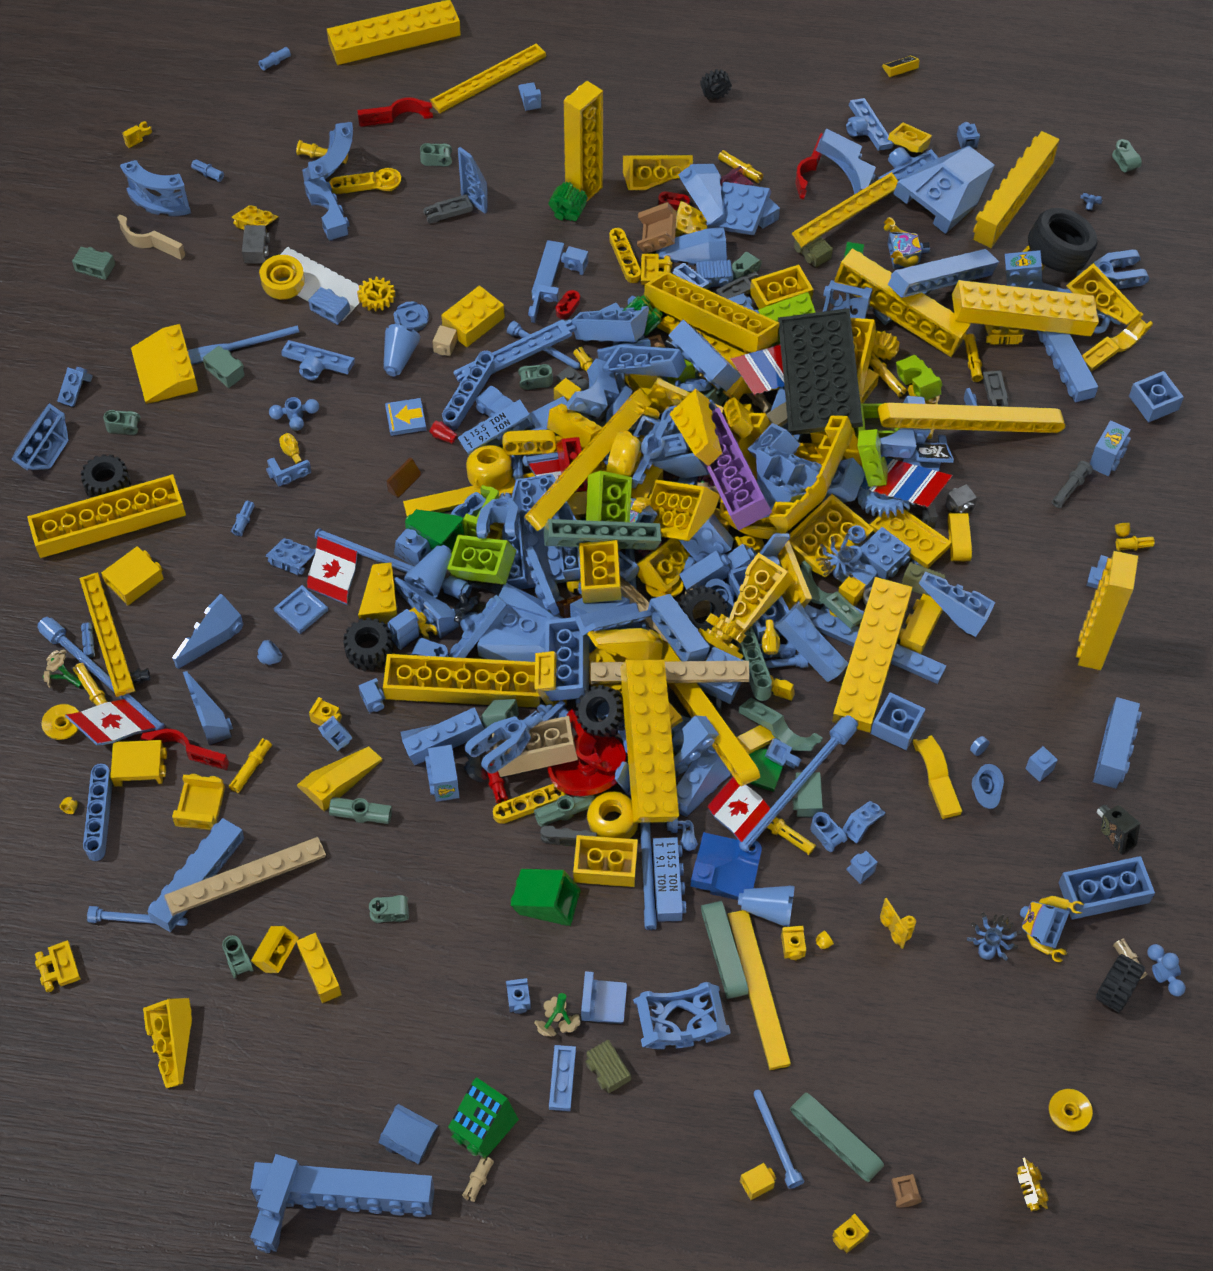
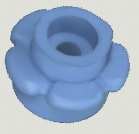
[847,525,866,544]

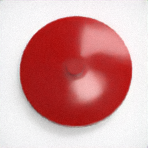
[547,734,627,796]

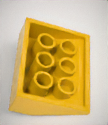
[131,324,198,404]
[649,479,720,541]
[789,494,874,577]

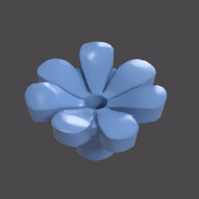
[1080,193,1103,211]

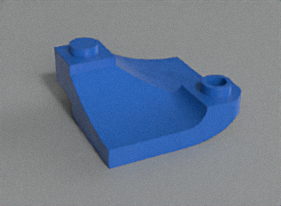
[691,832,761,900]

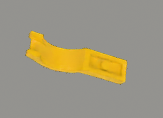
[1082,312,1153,372]
[913,735,962,819]

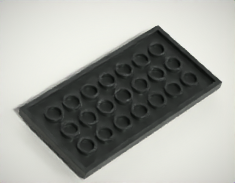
[778,308,863,435]

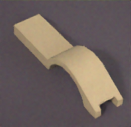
[117,215,185,260]

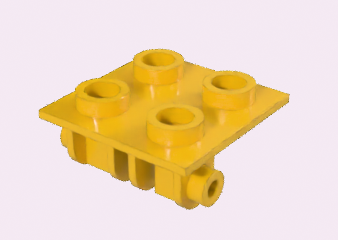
[675,201,707,237]
[232,206,279,232]
[984,324,1024,345]
[880,898,916,949]
[1017,1158,1049,1211]

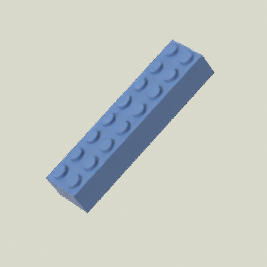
[251,1162,435,1217]

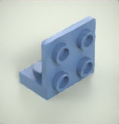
[581,971,627,1024]

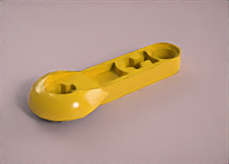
[329,168,401,194]

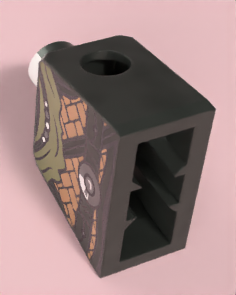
[1097,805,1141,854]

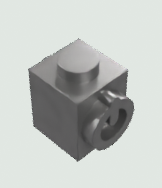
[946,484,977,514]

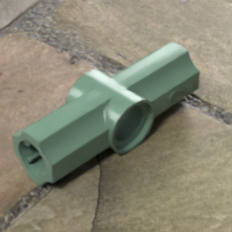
[534,795,595,827]
[329,797,392,824]

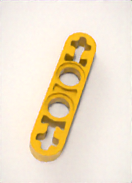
[609,228,641,283]
[493,784,567,824]

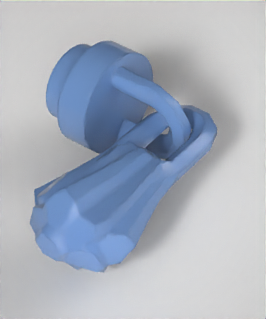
[667,818,698,851]

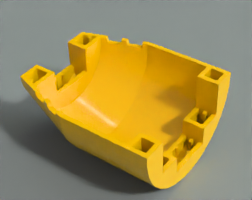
[719,413,852,539]

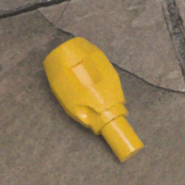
[279,433,302,464]
[762,620,780,655]

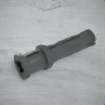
[1051,461,1093,508]

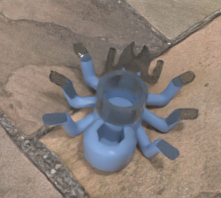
[816,533,866,579]
[967,912,1021,960]

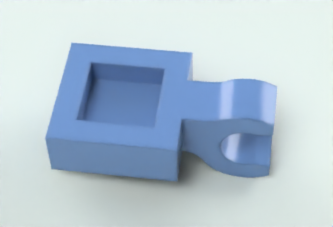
[1086,555,1108,588]
[765,738,801,768]

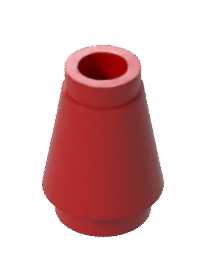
[429,420,458,444]

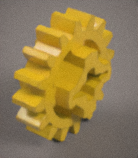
[357,277,395,311]
[706,613,746,643]

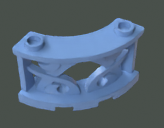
[302,122,353,182]
[120,160,191,216]
[823,280,872,319]
[633,982,730,1049]

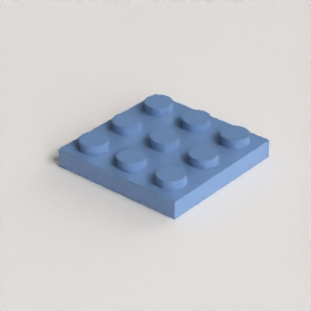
[706,182,771,235]

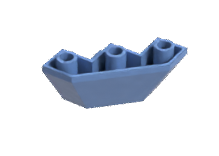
[756,446,822,507]

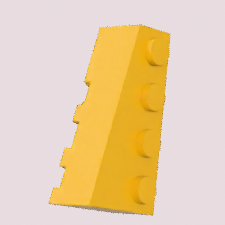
[669,388,722,466]

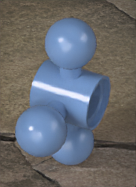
[269,397,319,431]
[1147,944,1186,996]

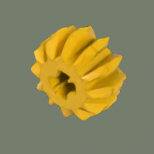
[872,331,900,360]

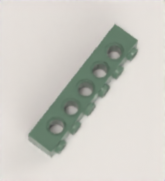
[544,519,661,550]

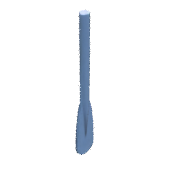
[187,325,299,365]

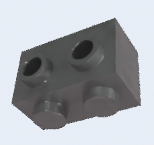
[242,225,270,263]

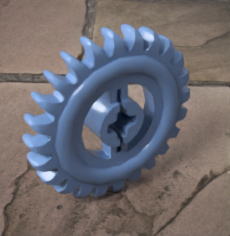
[857,485,914,518]

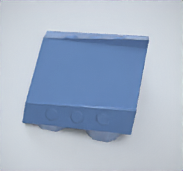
[379,1104,438,1164]

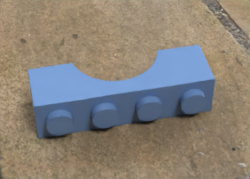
[304,177,350,241]
[674,715,719,778]

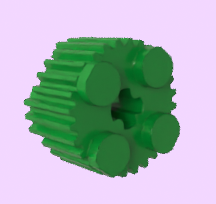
[548,182,588,221]
[622,294,663,336]

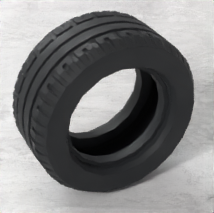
[1028,208,1097,273]

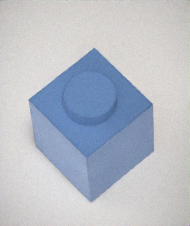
[1025,747,1058,782]

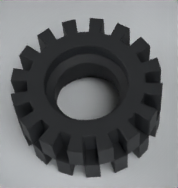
[700,69,732,100]

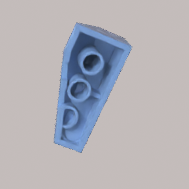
[458,147,488,213]
[678,164,725,226]
[656,228,727,266]
[919,572,995,637]
[393,577,459,639]
[183,671,233,745]

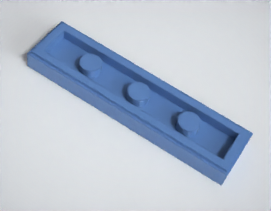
[531,240,564,295]

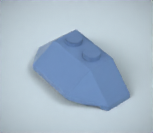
[11,403,69,470]

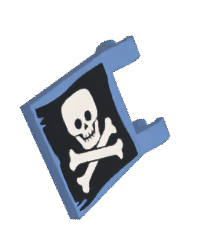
[914,435,954,463]

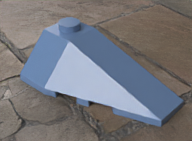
[172,594,243,669]

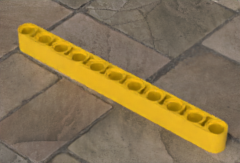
[524,388,652,531]
[877,403,1065,433]
[656,631,760,787]

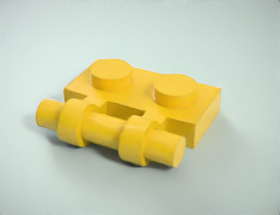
[641,254,672,285]
[35,940,81,992]

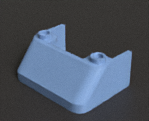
[652,399,718,478]

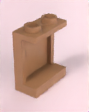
[637,202,676,254]

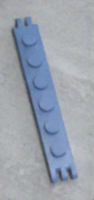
[453,319,577,384]

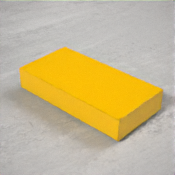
[737,725,775,754]

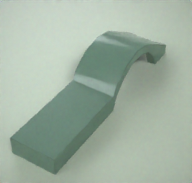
[800,561,863,629]
[739,698,823,751]

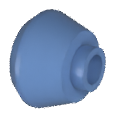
[257,640,282,665]

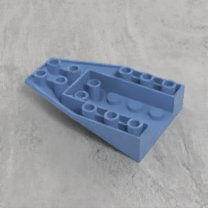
[894,146,995,234]
[502,474,581,590]
[477,583,597,662]

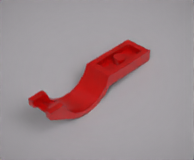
[357,98,433,127]
[795,133,823,200]
[566,709,612,771]
[141,729,229,770]

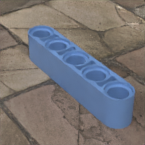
[442,350,495,430]
[83,764,113,861]

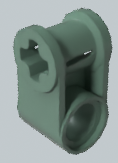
[1112,139,1142,172]
[420,143,452,166]
[732,252,762,281]
[518,364,553,390]
[103,410,141,435]
[369,895,409,923]
[222,935,254,979]

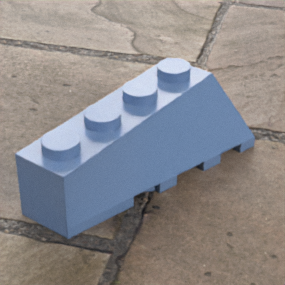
[571,306,649,343]
[603,345,686,378]
[775,601,849,682]
[401,707,485,766]
[676,746,731,817]

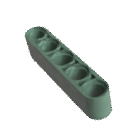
[734,626,772,701]
[701,901,748,999]
[790,1092,884,1182]

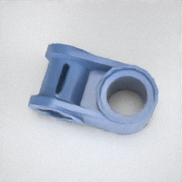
[411,638,449,657]
[810,812,847,852]

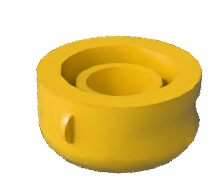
[259,255,305,300]
[606,431,641,477]
[466,445,513,489]
[587,791,639,839]

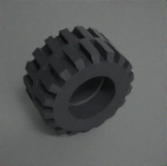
[81,454,131,498]
[678,585,728,631]
[343,618,393,671]
[576,685,625,738]
[1096,954,1145,1012]

